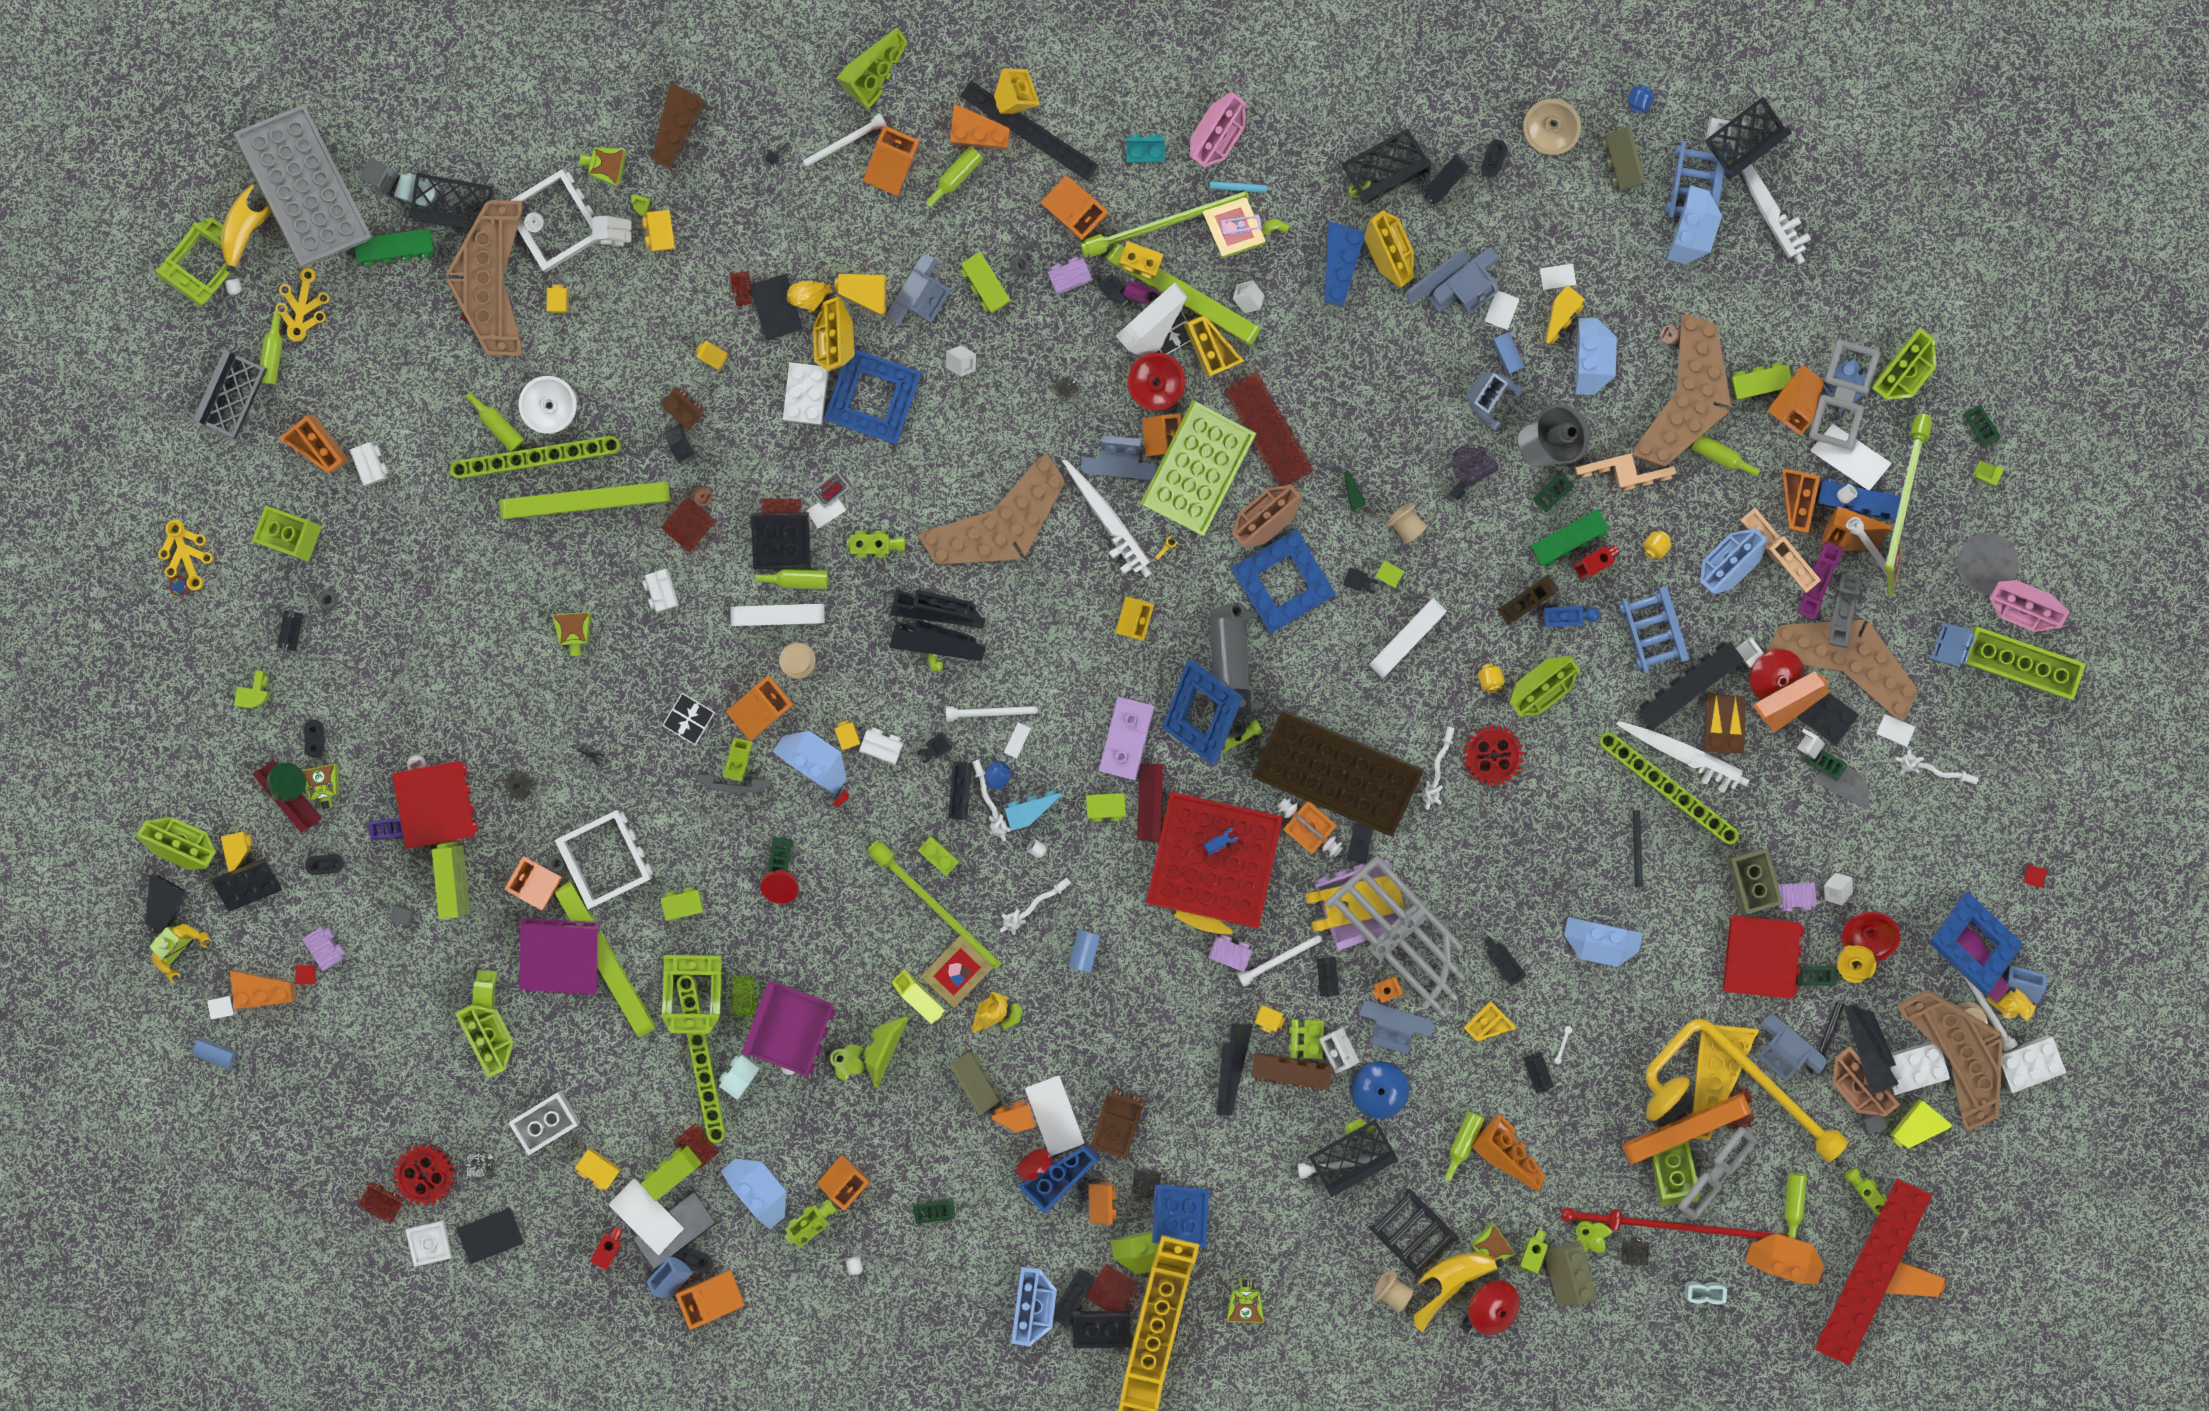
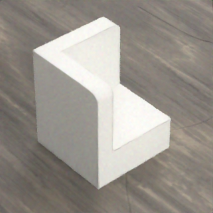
[1706,118,1732,143]
[1233,280,1264,313]
[946,346,976,377]
[1736,638,1763,668]
[1797,729,1825,760]
[1824,873,1853,905]
[207,995,237,1019]

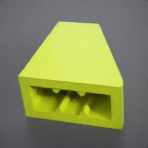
[891,969,945,1024]
[1890,1099,1952,1149]

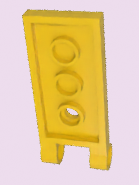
[1305,873,1405,932]

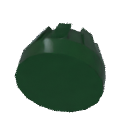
[266,763,307,802]

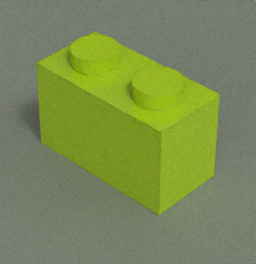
[1086,793,1126,822]
[918,836,959,876]
[660,886,705,921]

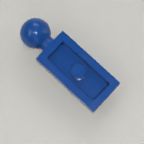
[1543,606,1600,627]

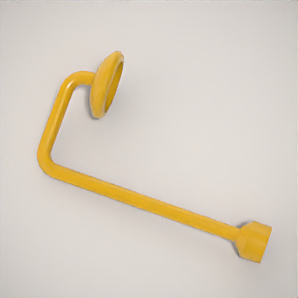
[1646,1019,1849,1163]

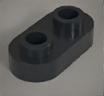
[1481,139,1507,178]
[304,720,325,758]
[305,854,345,875]
[675,1247,713,1273]

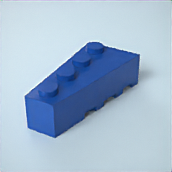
[1815,478,1901,521]

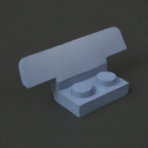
[1433,249,1500,315]
[1406,250,1471,313]
[887,254,951,325]
[1081,435,1157,480]
[1359,1001,1434,1054]
[1757,1014,1827,1082]

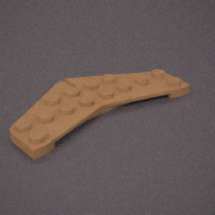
[445,200,523,356]
[1632,313,1731,466]
[918,453,1064,565]
[1766,620,1917,721]
[1897,990,2003,1132]

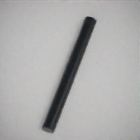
[1632,810,1643,887]
[1810,1001,1843,1075]

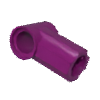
[1123,280,1161,306]

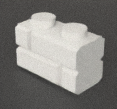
[592,216,631,247]
[350,442,389,487]
[642,569,679,613]
[859,727,904,765]
[1319,1028,1359,1074]

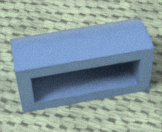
[1492,332,1525,375]
[1068,929,1100,973]
[2004,965,2047,1003]
[193,1038,237,1070]
[647,1256,693,1299]

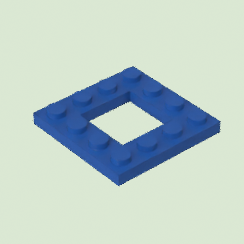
[824,349,922,445]
[1231,529,1336,634]
[1162,660,1243,765]
[1929,891,2023,996]

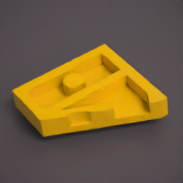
[1463,1001,1517,1042]

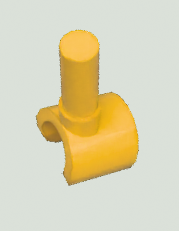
[1155,536,1177,560]

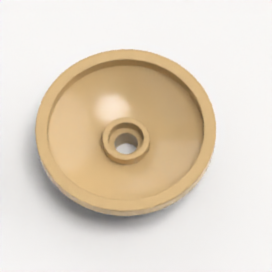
[1523,99,1581,155]

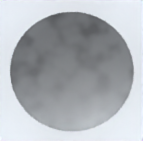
[1958,532,2019,594]
[1812,766,1870,813]

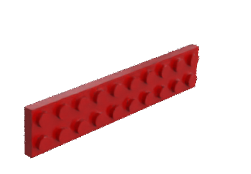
[1814,1177,1933,1366]

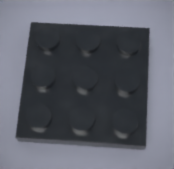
[751,512,811,569]

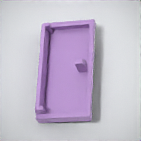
[1098,696,1155,780]

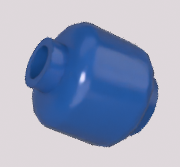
[1627,84,1655,114]
[984,761,1012,790]

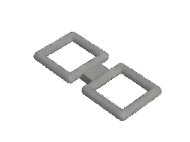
[1809,339,1880,450]
[1678,1127,1757,1220]

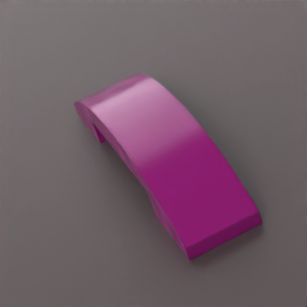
[1797,542,1844,620]

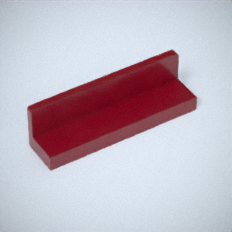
[252,760,322,833]
[1137,763,1163,841]

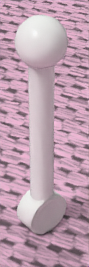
[1554,1026,1572,1064]

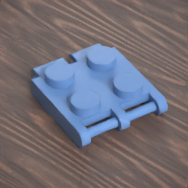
[1821,358,1873,413]
[1929,622,1975,667]

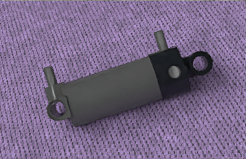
[1210,602,1263,739]

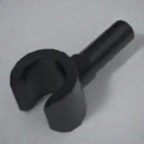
[766,143,790,164]
[578,747,604,765]

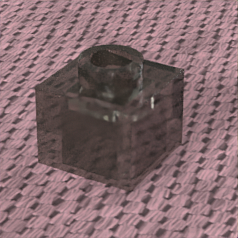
[1054,376,1078,401]

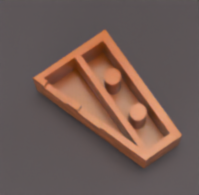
[950,104,1010,150]
[279,415,349,473]
[1782,469,1820,534]
[230,970,296,1009]

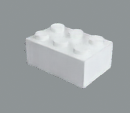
[783,362,829,426]
[2001,1035,2066,1093]
[1890,1041,1950,1095]
[509,1090,581,1156]

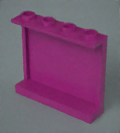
[519,918,600,995]
[741,980,836,1078]

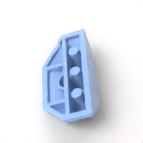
[1667,185,1722,264]
[1575,318,1617,395]
[1700,528,1769,594]
[772,731,847,795]
[1564,917,1643,967]
[721,1158,787,1229]
[1011,1267,1057,1346]

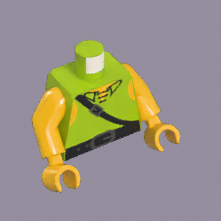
[150,924,211,983]

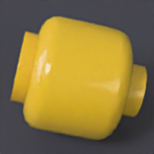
[1643,531,1671,560]
[1477,663,1505,693]

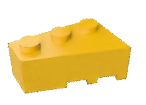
[1183,315,1244,376]

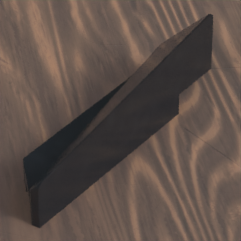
[890,589,986,628]
[890,620,986,661]
[1845,1003,1899,1095]
[1217,1023,1253,1116]

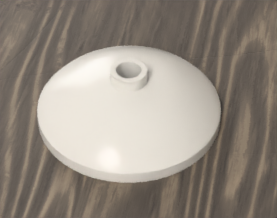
[519,376,577,434]

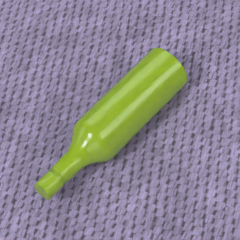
[925,146,984,208]
[258,311,283,385]
[465,392,525,452]
[1690,434,1760,477]
[755,569,828,589]
[1444,1111,1485,1182]
[1784,1172,1807,1239]

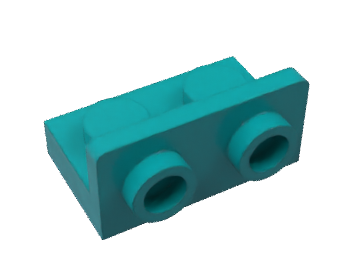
[1126,134,1165,163]

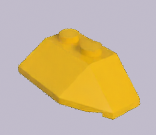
[1364,211,1414,287]
[813,296,854,371]

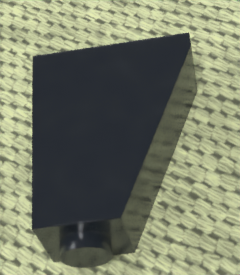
[1422,154,1470,206]
[664,423,700,466]
[145,874,189,934]

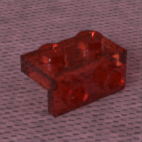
[674,1123,720,1170]
[357,1183,403,1225]

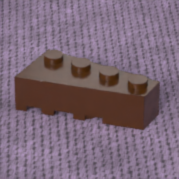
[652,82,706,171]
[1251,1052,1332,1091]

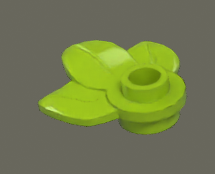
[829,1044,865,1081]
[1576,1221,1612,1253]

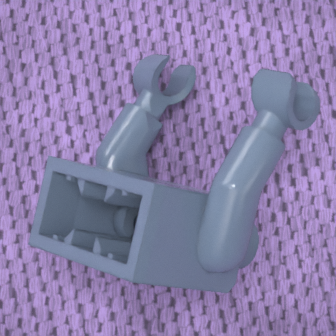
[1466,372,1523,430]

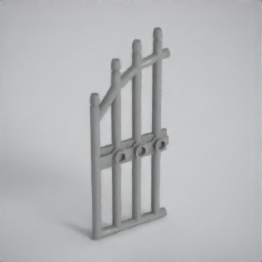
[1324,855,1465,1018]

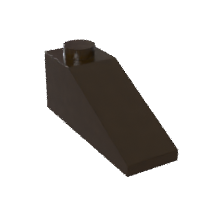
[1497,574,1559,625]

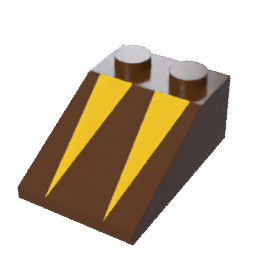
[1702,694,1745,754]

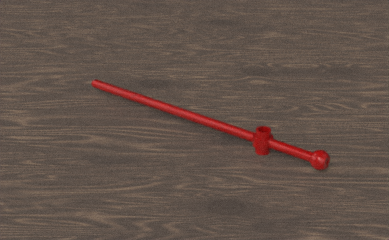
[1561,1207,1788,1239]

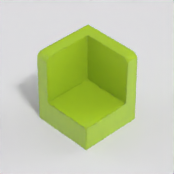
[1972,461,2005,487]
[1375,560,1405,589]

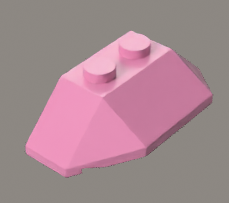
[1190,92,1246,167]
[1990,580,2069,632]

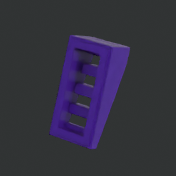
[368,817,403,840]

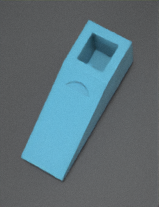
[1005,790,1061,831]

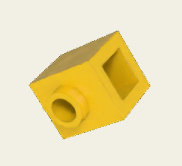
[547,285,569,313]
[835,720,861,750]
[1254,1004,1285,1033]

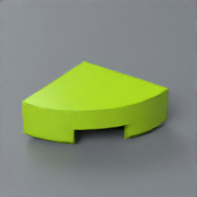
[631,194,651,217]

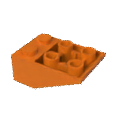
[863,125,920,196]
[1040,175,1108,242]
[1767,365,1824,436]
[1821,506,1892,551]
[726,675,795,741]
[675,1270,745,1330]

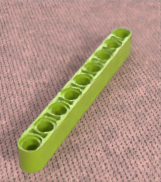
[1105,243,1261,346]
[450,436,621,479]
[499,482,670,519]
[1598,732,1739,844]
[555,881,656,1038]
[677,975,726,1143]

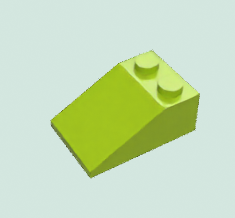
[252,505,322,562]
[1651,1141,1700,1207]

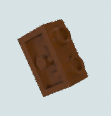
[660,387,704,430]

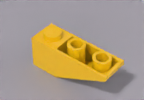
[1544,285,1585,345]

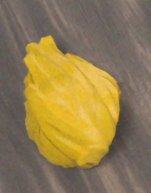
[787,280,833,313]
[1986,988,2036,1021]
[971,992,1008,1033]

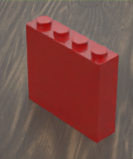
[391,761,478,849]
[1722,914,1804,999]

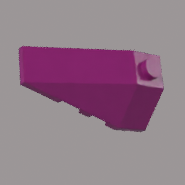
[1956,926,2009,1002]

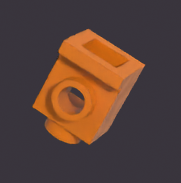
[1372,975,1403,1003]

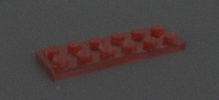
[1223,371,1314,486]

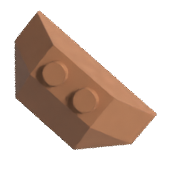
[1232,484,1303,547]
[1832,1046,1900,1117]

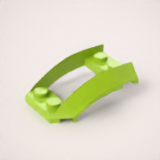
[155,217,242,306]
[661,955,722,1034]

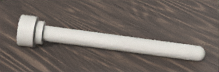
[803,113,887,166]
[1846,517,1888,577]
[946,706,1038,722]
[1237,935,1322,987]
[1963,976,2018,1052]
[1297,1156,1378,1179]

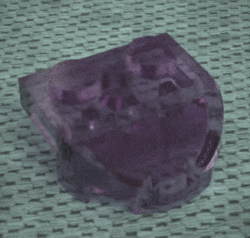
[1452,445,1499,486]

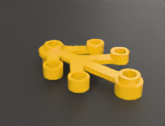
[275,268,329,342]
[158,520,214,591]

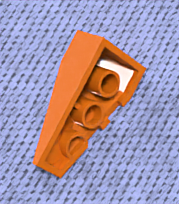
[1472,1114,1545,1191]

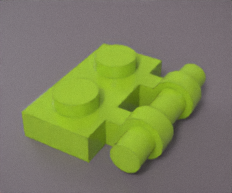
[1288,1019,1324,1059]

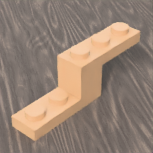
[1574,453,1676,491]
[1740,508,1821,593]

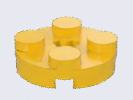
[1837,945,1876,983]

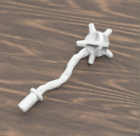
[1417,727,1455,810]
[1895,750,1978,785]
[972,760,1011,841]
[1000,877,1071,935]

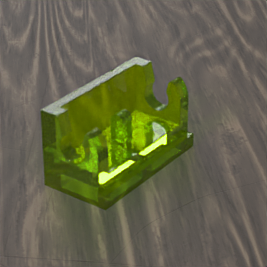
[731,975,755,1015]

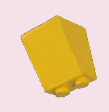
[834,274,887,317]

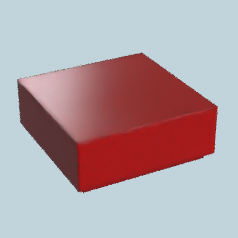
[2022,864,2047,888]
[295,965,316,985]

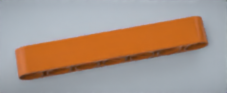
[1621,1093,1751,1164]

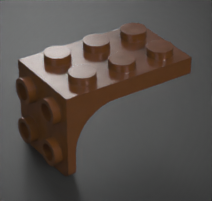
[1091,1087,1145,1159]

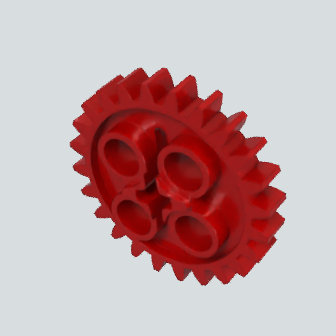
[1462,725,1525,787]
[393,1143,456,1206]

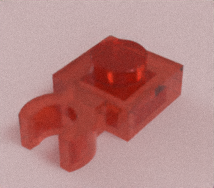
[730,271,751,306]

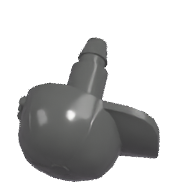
[1517,404,1591,467]

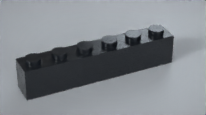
[1637,641,1744,730]

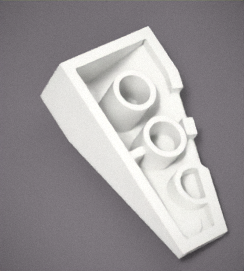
[1116,283,1188,357]

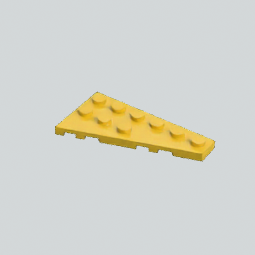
[1692,1025,1759,1140]

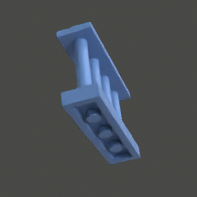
[1665,141,1728,219]
[1619,586,1689,673]

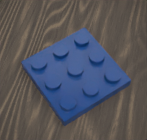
[1152,1184,1209,1248]

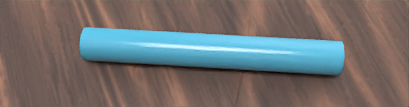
[1209,181,1267,193]

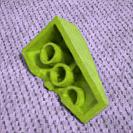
[836,28,908,109]

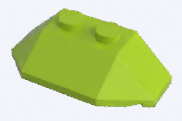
[1872,328,1936,400]
[1509,656,1580,717]
[136,817,216,870]
[455,1004,514,1078]
[863,1015,910,1088]
[1110,1231,1158,1275]

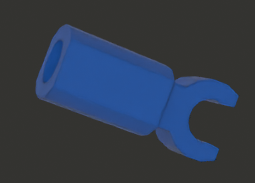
[1203,828,1238,856]

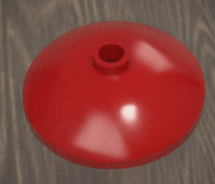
[1128,353,1185,411]
[1749,649,1805,701]
[1842,912,1900,962]
[1468,1280,1520,1335]

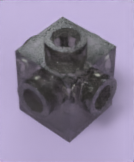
[504,770,536,800]
[465,1151,495,1180]
[1132,1169,1161,1199]
[1621,1237,1650,1266]

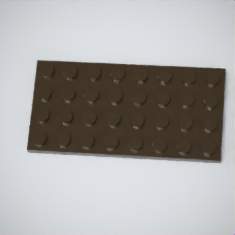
[1252,709,1424,837]

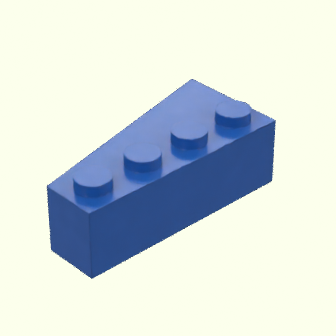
[1324,221,1365,308]
[1018,1144,1101,1214]

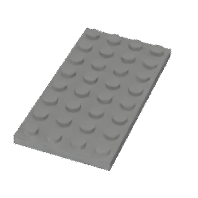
[233,104,372,269]

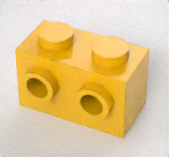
[642,210,675,252]
[1119,241,1164,279]
[1115,596,1154,641]
[575,1147,621,1190]

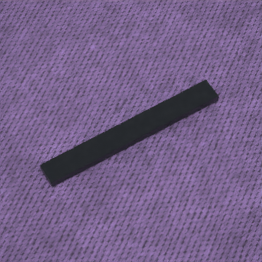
[960,80,1099,181]

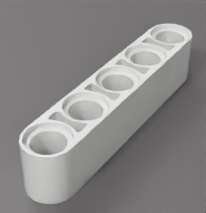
[1369,597,1447,679]
[730,604,825,626]

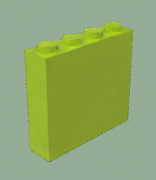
[432,841,470,919]

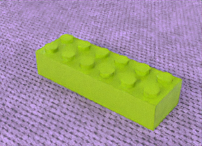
[1965,626,2086,700]

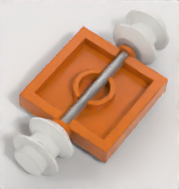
[1277,798,1343,857]

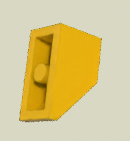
[221,831,253,872]

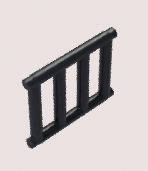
[1369,1188,1458,1277]

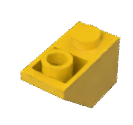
[695,340,729,371]

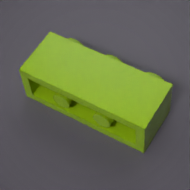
[960,252,1011,314]
[1729,362,1792,401]
[641,1146,702,1201]

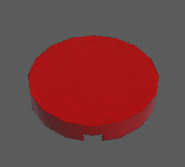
[760,870,799,904]
[1016,1149,1052,1181]

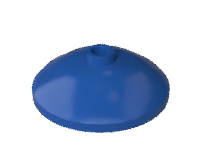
[1351,1061,1409,1119]

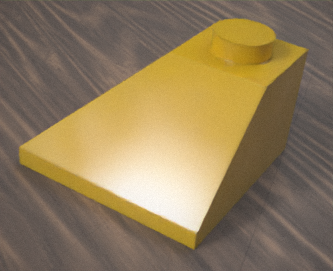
[994,68,1040,114]

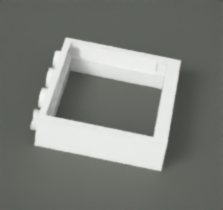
[512,169,599,273]
[555,810,653,909]

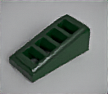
[1963,404,2000,449]
[1344,470,1366,511]
[1533,471,1575,512]
[1803,749,1848,781]
[768,837,792,873]
[1797,966,1837,986]
[913,1198,956,1224]

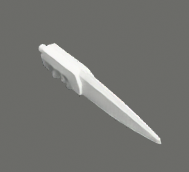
[1730,140,1811,264]
[1062,460,1152,578]
[1616,722,1749,793]

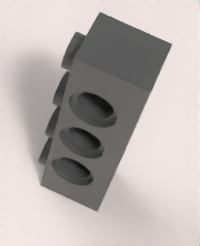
[359,157,400,197]

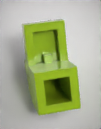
[234,670,271,708]
[723,737,753,781]
[473,970,497,1008]

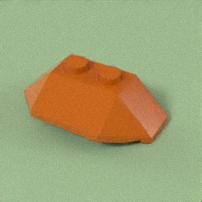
[1745,1233,1824,1284]

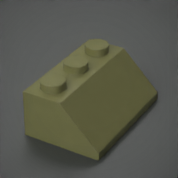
[1601,126,1646,192]
[1726,848,1783,914]
[949,1051,1001,1115]
[1544,1240,1597,1305]

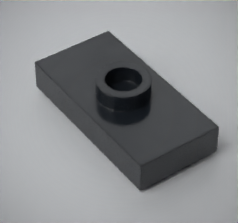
[1347,823,1373,864]

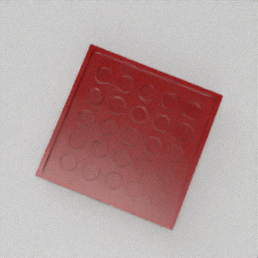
[1146,792,1283,929]

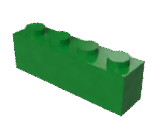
[355,229,436,267]
[1529,509,1609,568]

